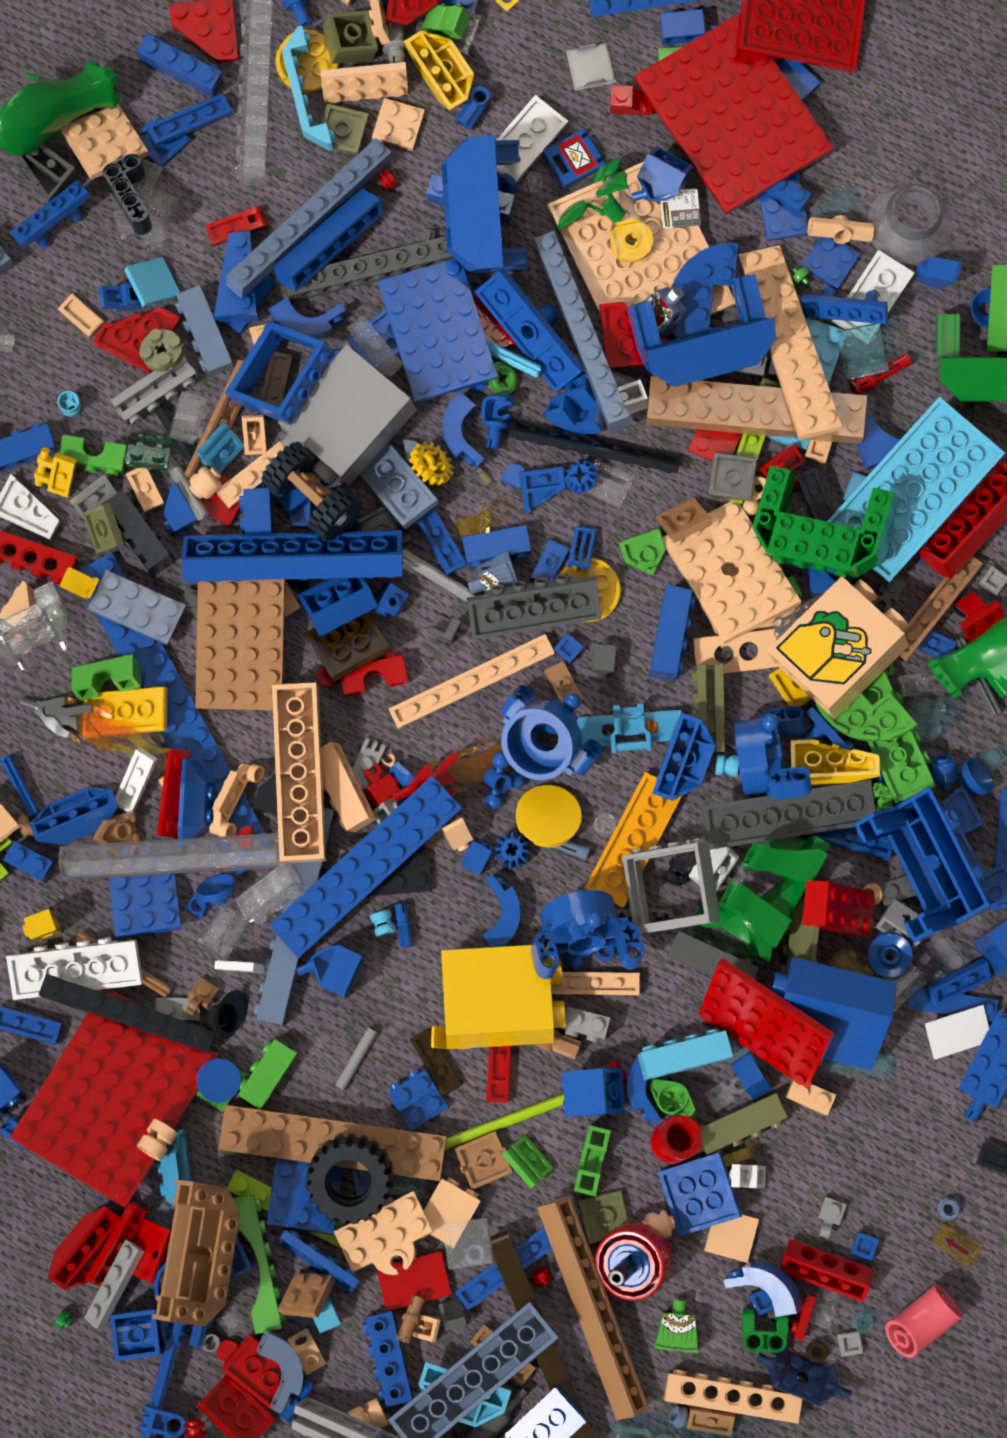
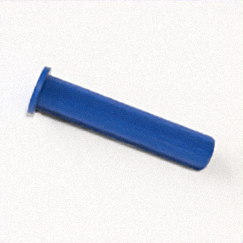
[0,753,40,817]

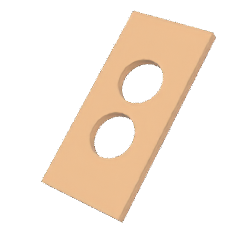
[693,628,778,674]

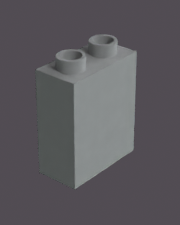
[278,344,417,487]

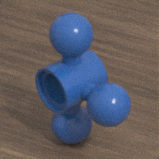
[484,751,525,809]

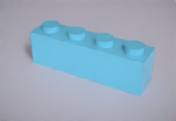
[637,1029,733,1081]

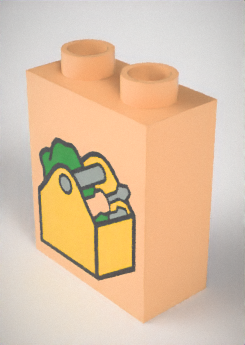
[767,577,909,720]

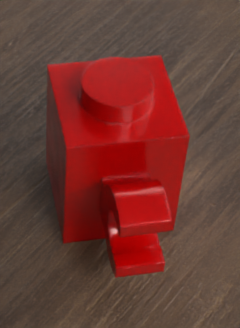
[363,763,400,808]

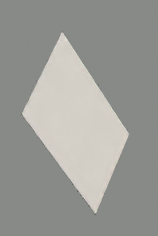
[925,1005,989,1060]

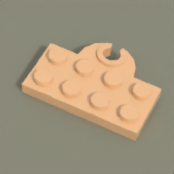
[334,1191,434,1275]

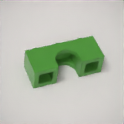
[59,435,129,477]
[71,654,141,701]
[573,1125,611,1196]

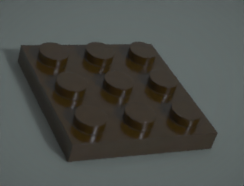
[305,613,391,682]

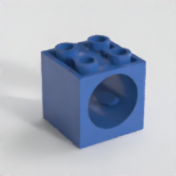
[0,1061,26,1119]
[561,1068,625,1117]
[110,1308,164,1361]

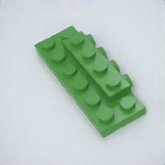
[862,670,937,805]

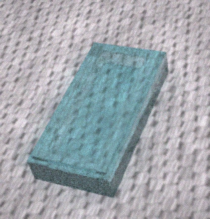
[812,184,858,219]

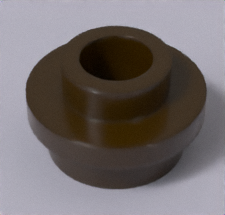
[806,1340,828,1363]

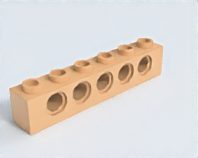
[664,1369,802,1424]

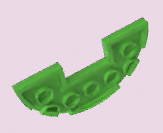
[815,692,918,742]

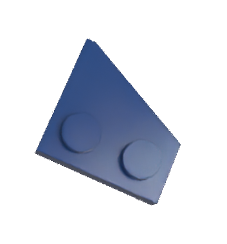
[519,466,565,514]

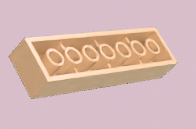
[272,683,326,863]

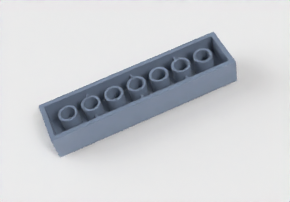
[388,1302,558,1438]

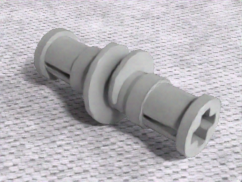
[383,21,407,64]

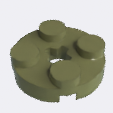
[139,329,184,372]

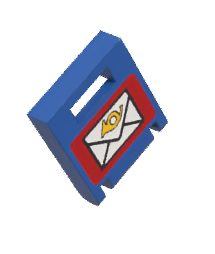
[542,129,606,189]

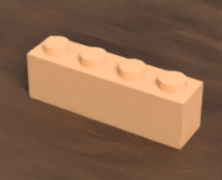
[321,742,377,832]

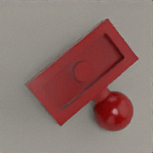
[758,443,806,491]

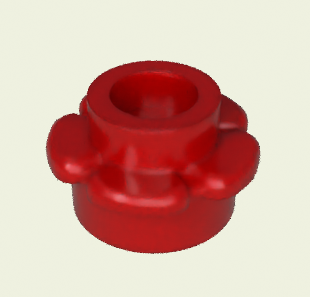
[379,170,398,190]
[530,1267,552,1287]

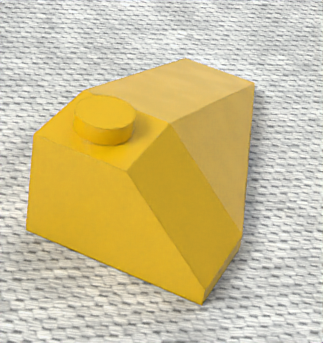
[791,739,880,789]

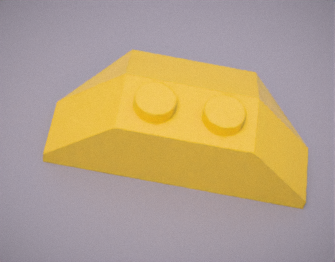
[404,30,474,111]

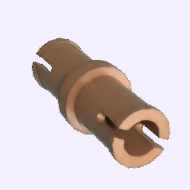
[396,1296,425,1343]

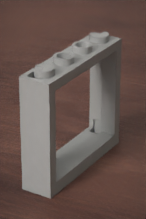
[622,838,721,934]

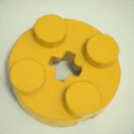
[610,219,653,263]

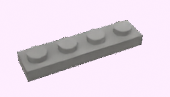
[84,1239,145,1331]

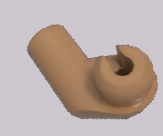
[16,815,34,838]

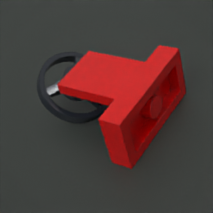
[951,587,1004,642]

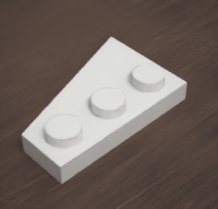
[0,474,60,541]

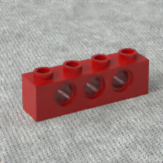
[0,531,79,585]
[779,1239,874,1302]

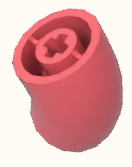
[885,1284,963,1358]

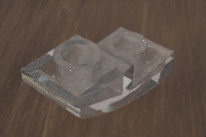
[808,1287,841,1330]

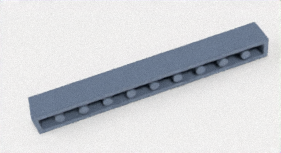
[226,138,391,299]
[534,231,630,433]
[254,808,335,1026]

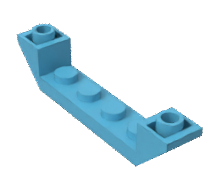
[282,25,336,151]

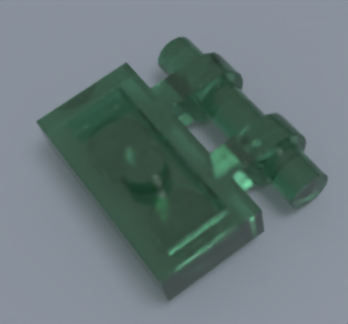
[124,432,173,471]

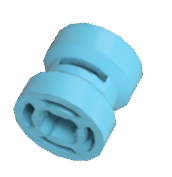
[58,391,82,417]
[715,753,739,777]
[370,909,397,937]

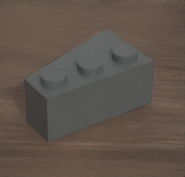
[16,145,78,203]

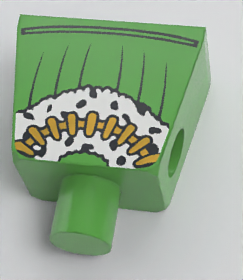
[654,1300,698,1353]

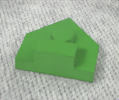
[618,528,667,576]

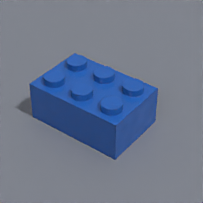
[298,577,378,636]

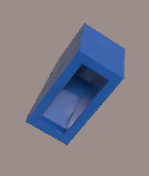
[916,257,962,290]
[163,483,198,536]

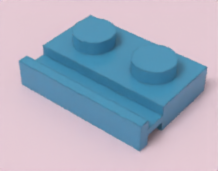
[195,423,244,473]

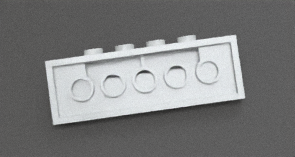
[6,937,143,1000]

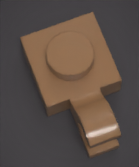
[185,977,219,1016]

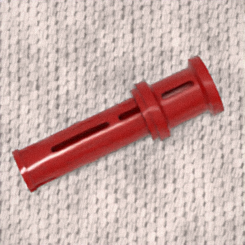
[848,353,912,395]

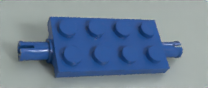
[958,1010,1007,1123]

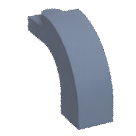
[256,1329,303,1414]

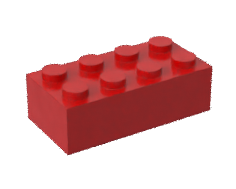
[802,881,876,937]

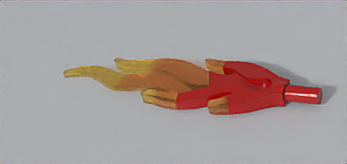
[391,734,542,801]

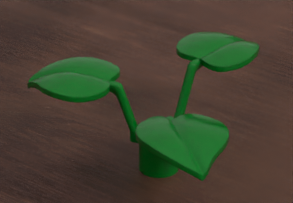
[558,156,628,231]

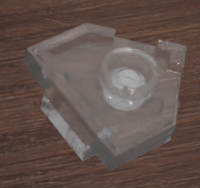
[774,604,810,639]

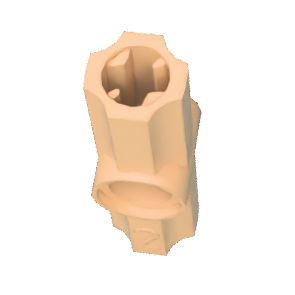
[807,215,874,244]

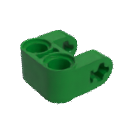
[741,1308,788,1353]

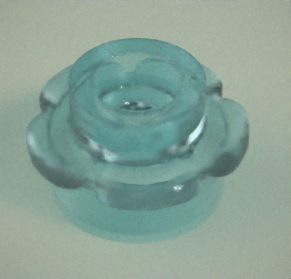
[852,1312,874,1334]

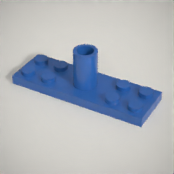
[475,267,585,393]

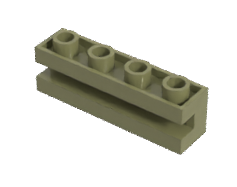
[692,664,725,753]
[700,1093,788,1155]

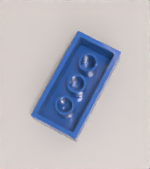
[649,585,695,681]

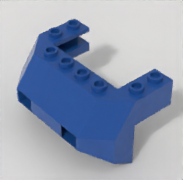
[441,135,528,274]
[626,274,776,387]
[854,786,991,943]

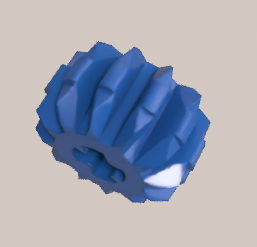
[493,832,530,870]

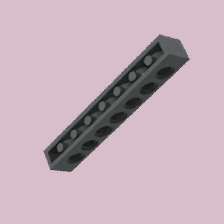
[286,236,455,302]

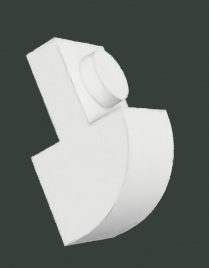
[729,1164,766,1188]

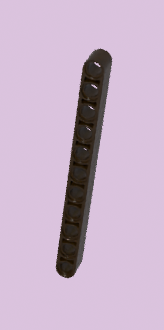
[486,1230,595,1438]

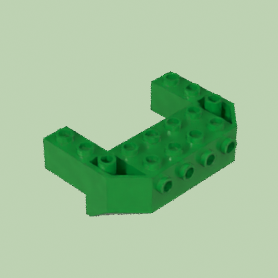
[752,466,899,578]

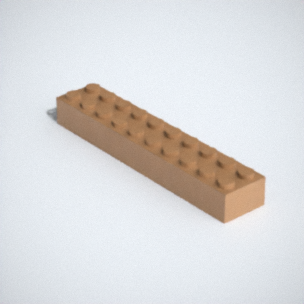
[647,376,867,444]
[218,1105,447,1181]

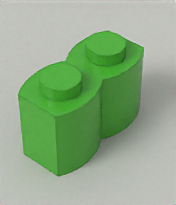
[422,3,471,39]

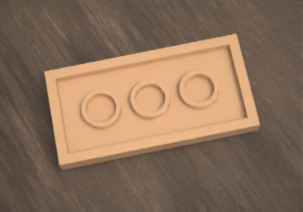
[320,62,408,103]

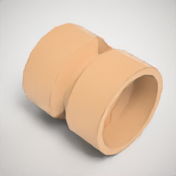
[137,1119,178,1161]
[348,1398,389,1428]

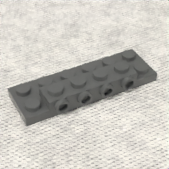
[466,574,601,640]

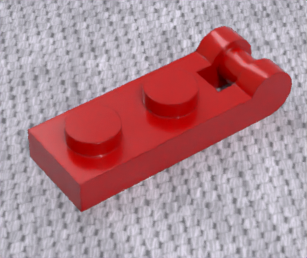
[205,206,269,247]

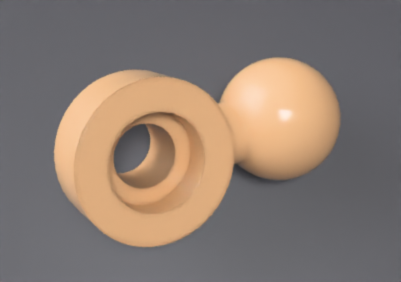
[742,477,766,516]

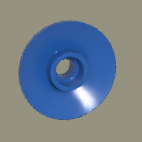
[868,933,913,978]

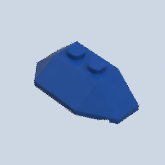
[652,712,716,801]
[177,758,216,847]
[30,787,118,845]

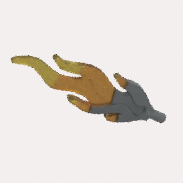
[20,697,169,756]

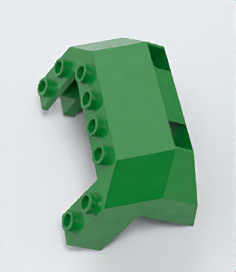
[935,314,1007,401]

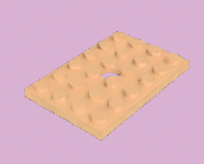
[663,501,801,644]

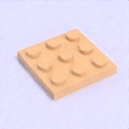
[61,104,148,180]

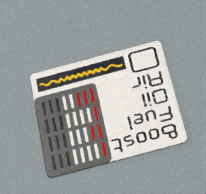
[660,189,701,229]

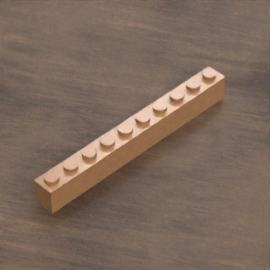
[537,1196,649,1420]

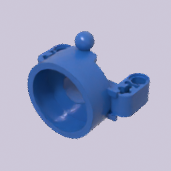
[500,685,604,780]
[734,706,812,799]
[531,890,645,979]

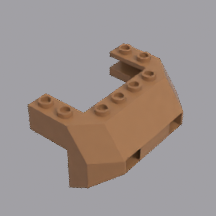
[152,1180,240,1326]

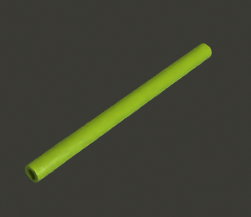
[445,1094,564,1150]

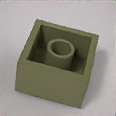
[322,11,378,64]

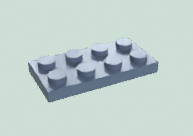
[360,442,439,529]
[88,570,186,646]

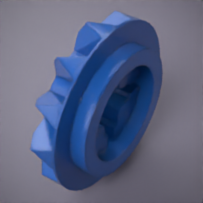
[564,459,598,493]

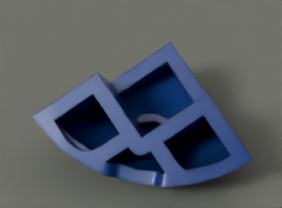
[544,374,603,434]

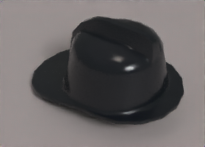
[206,990,249,1039]

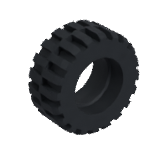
[306,1133,394,1224]

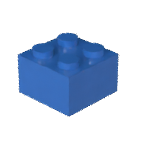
[239,488,273,534]

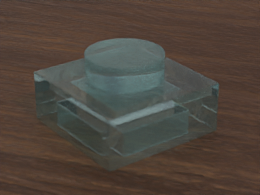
[977,743,1007,774]

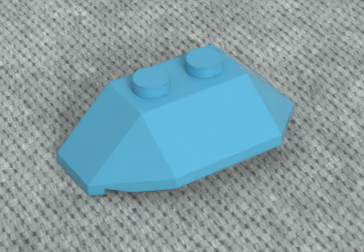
[419,1362,511,1427]

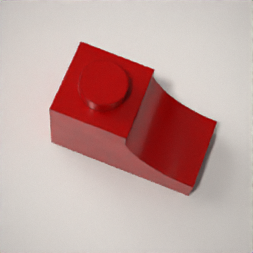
[610,85,652,116]

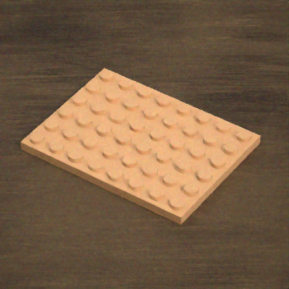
[547,162,736,316]

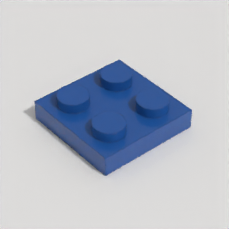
[801,237,860,290]

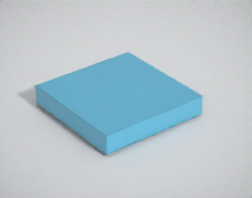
[124,257,180,307]

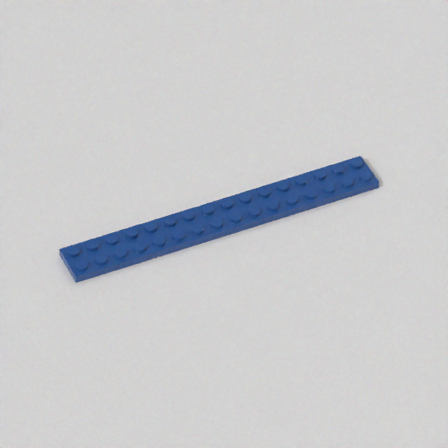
[78,552,277,876]

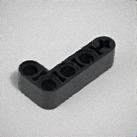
[103,154,152,235]

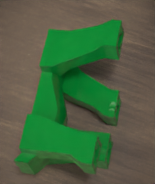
[695,836,830,963]

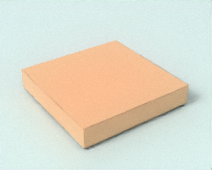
[704,1215,759,1263]

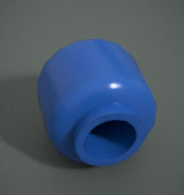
[929,755,959,789]

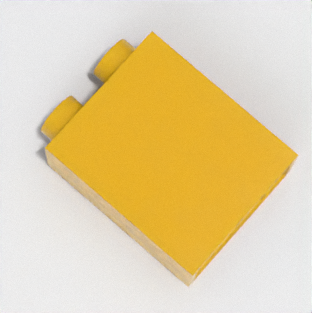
[441,945,565,1049]

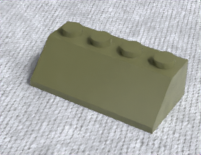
[780,895,819,974]

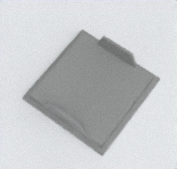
[566,43,616,91]

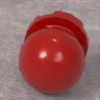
[650,1115,702,1164]

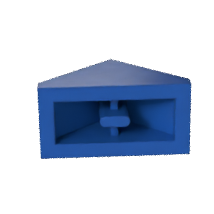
[807,568,836,597]
[731,1052,773,1100]

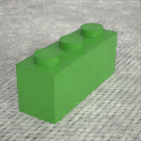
[238,1039,298,1110]

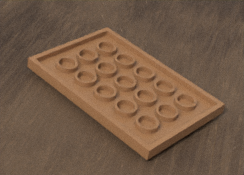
[195,579,286,710]

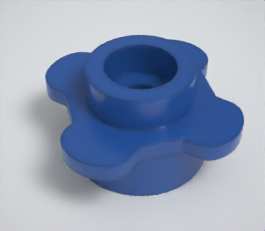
[185,893,211,920]

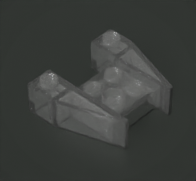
[0,581,67,671]

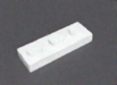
[115,747,158,812]

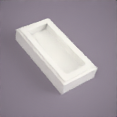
[214,960,264,974]

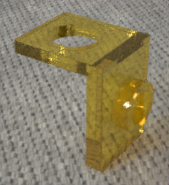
[456,502,491,539]

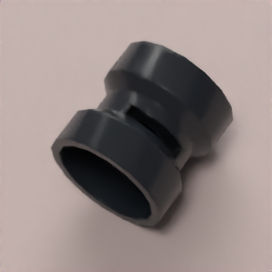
[662,857,691,887]

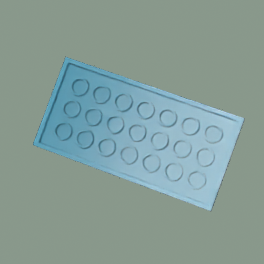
[827,397,1005,583]

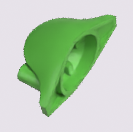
[649,1079,696,1118]

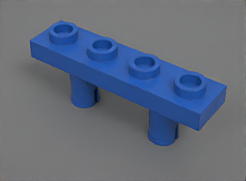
[10,181,91,249]
[801,287,888,325]
[801,707,857,750]

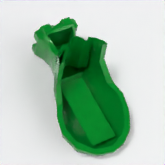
[0,60,120,156]
[926,615,1007,699]

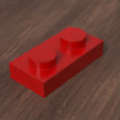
[790,1294,815,1341]

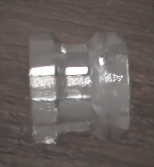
[594,813,616,836]

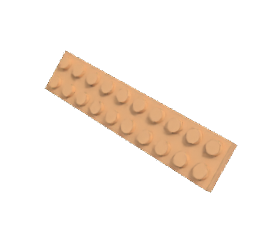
[738,245,842,440]

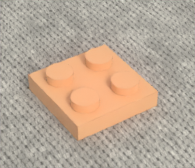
[372,98,425,151]

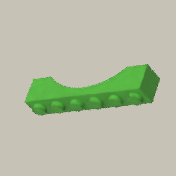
[233,1193,286,1334]

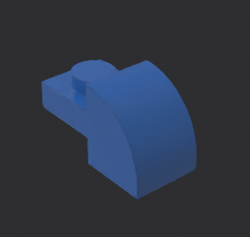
[98,283,142,312]

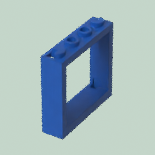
[225,321,335,425]

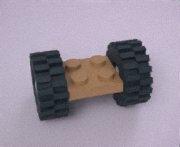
[261,442,363,542]

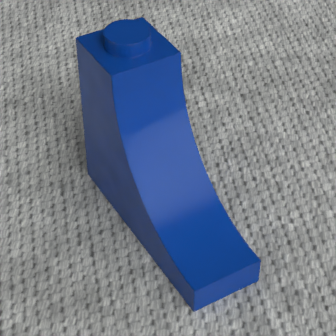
[856,412,901,471]

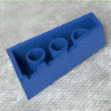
[214,231,260,325]

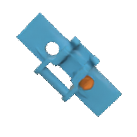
[577,703,681,754]

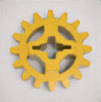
[409,441,454,486]

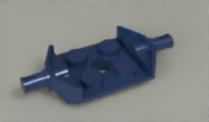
[756,1346,852,1407]

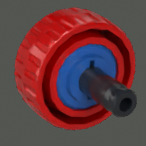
[595,1222,673,1301]

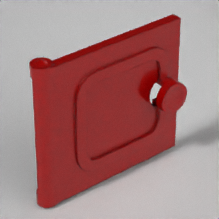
[131,1219,171,1284]

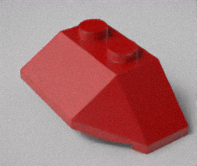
[48,1206,121,1290]

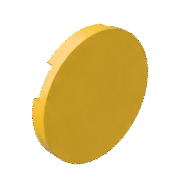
[276,30,339,93]
[560,557,621,622]
[515,785,582,847]

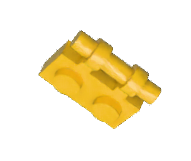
[34,447,77,498]

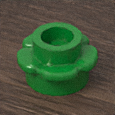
[54,1309,73,1330]

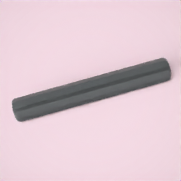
[955,637,1002,717]

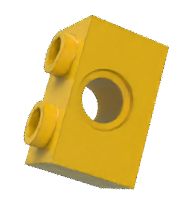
[22,909,62,942]

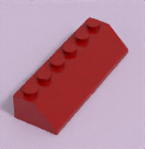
[917,460,1007,580]

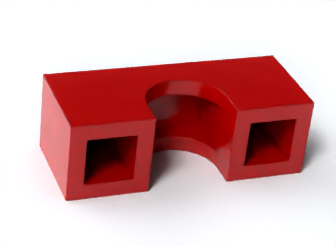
[340,653,408,698]

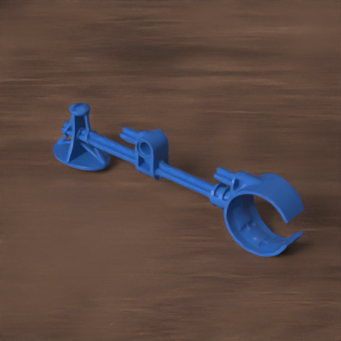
[138,1261,214,1438]

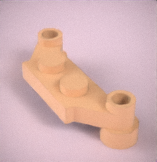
[209,764,265,841]

